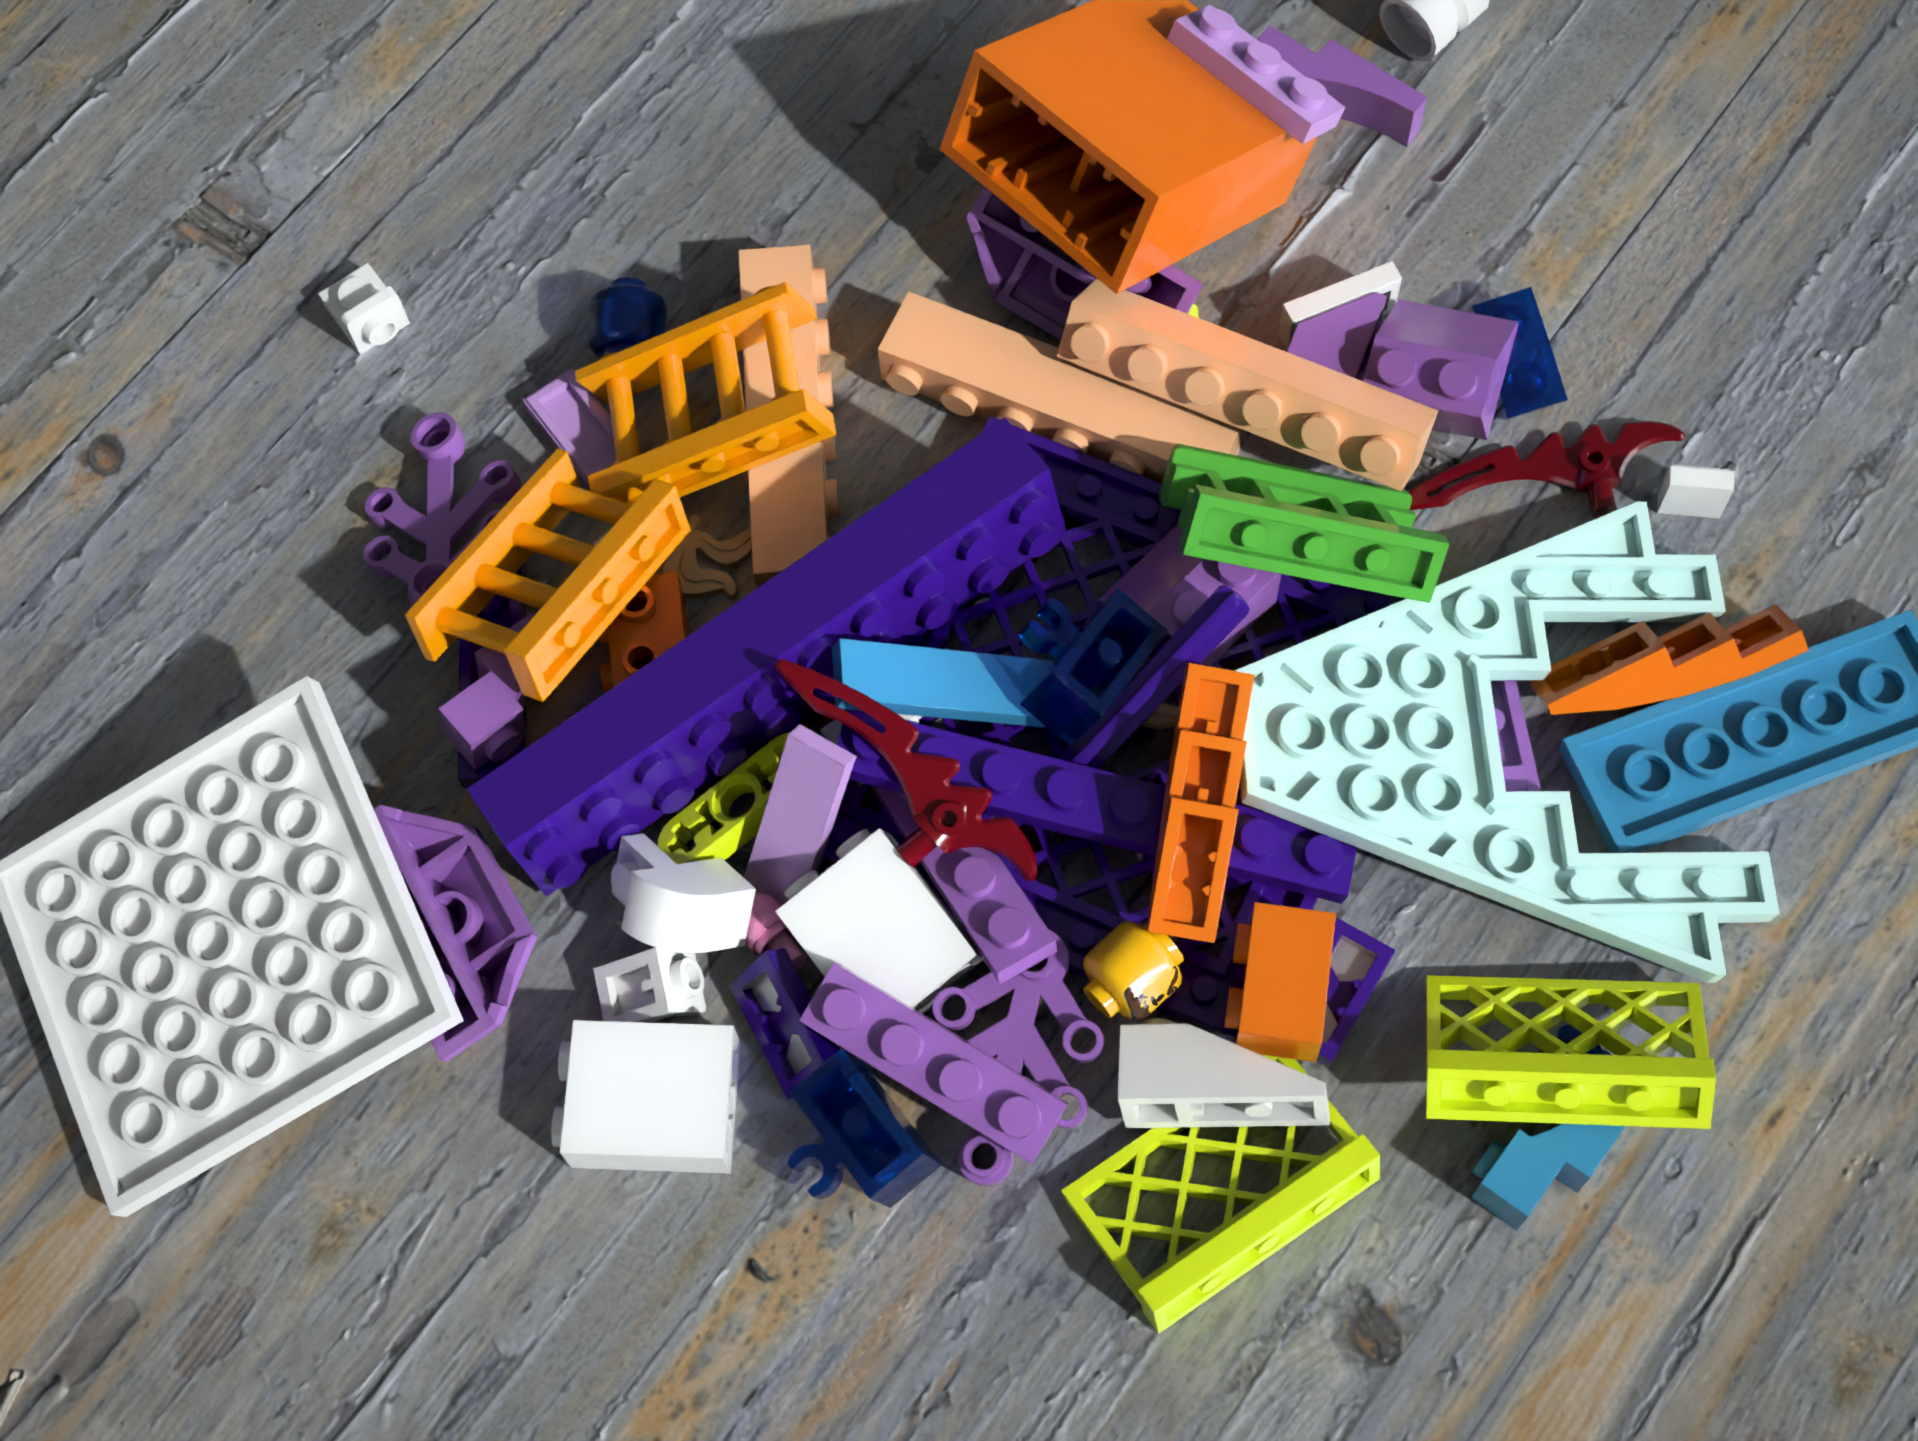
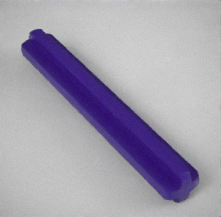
[1056,585,1250,769]

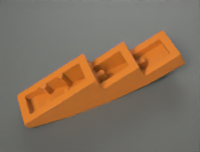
[1528,604,1809,715]
[1147,663,1255,943]

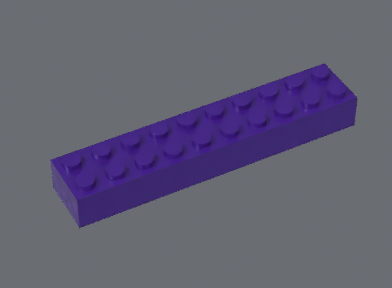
[466,417,1067,897]

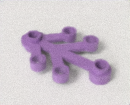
[363,412,522,606]
[933,930,1105,1186]

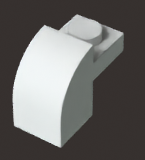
[611,833,756,953]

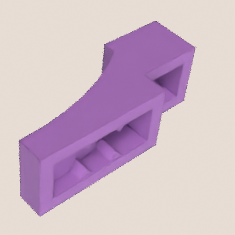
[1257,25,1427,147]
[438,609,540,771]

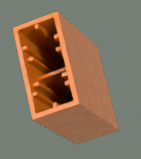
[939,0,1318,294]

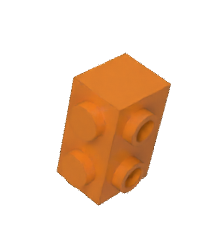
[598,571,690,694]
[1224,902,1336,1062]

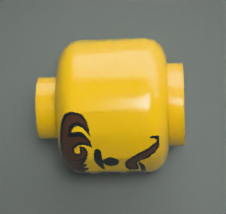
[1083,921,1184,1021]

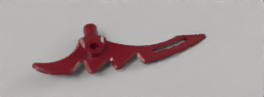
[1407,421,1685,518]
[775,659,1037,881]

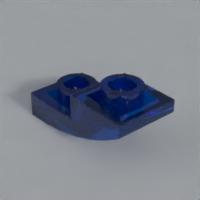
[1472,287,1568,420]

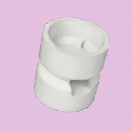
[1379,0,1490,61]

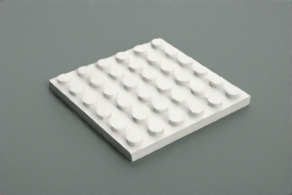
[0,676,464,1217]

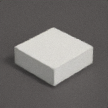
[1657,464,1734,519]

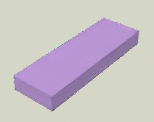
[744,724,856,905]

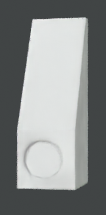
[1118,1018,1330,1128]

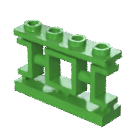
[1158,444,1450,603]

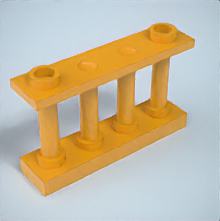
[575,282,836,504]
[405,448,691,702]

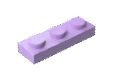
[1167,5,1345,144]

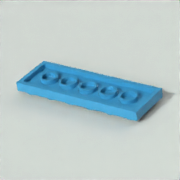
[1558,609,1918,853]

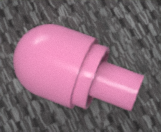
[745,892,807,970]

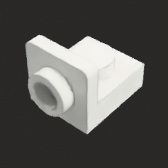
[318,263,410,355]
[593,947,706,1023]

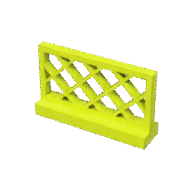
[1426,975,1716,1129]
[1061,1055,1380,1334]

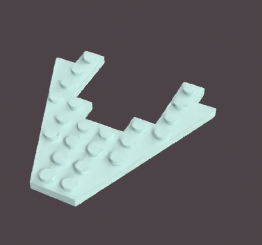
[1235,501,1780,983]

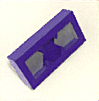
[1317,918,1396,1068]
[729,948,844,1099]

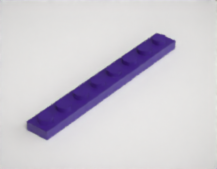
[837,709,1357,904]

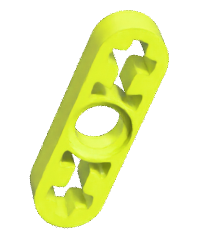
[658,732,790,864]

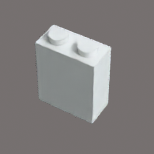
[775,828,983,1011]
[551,1020,741,1174]

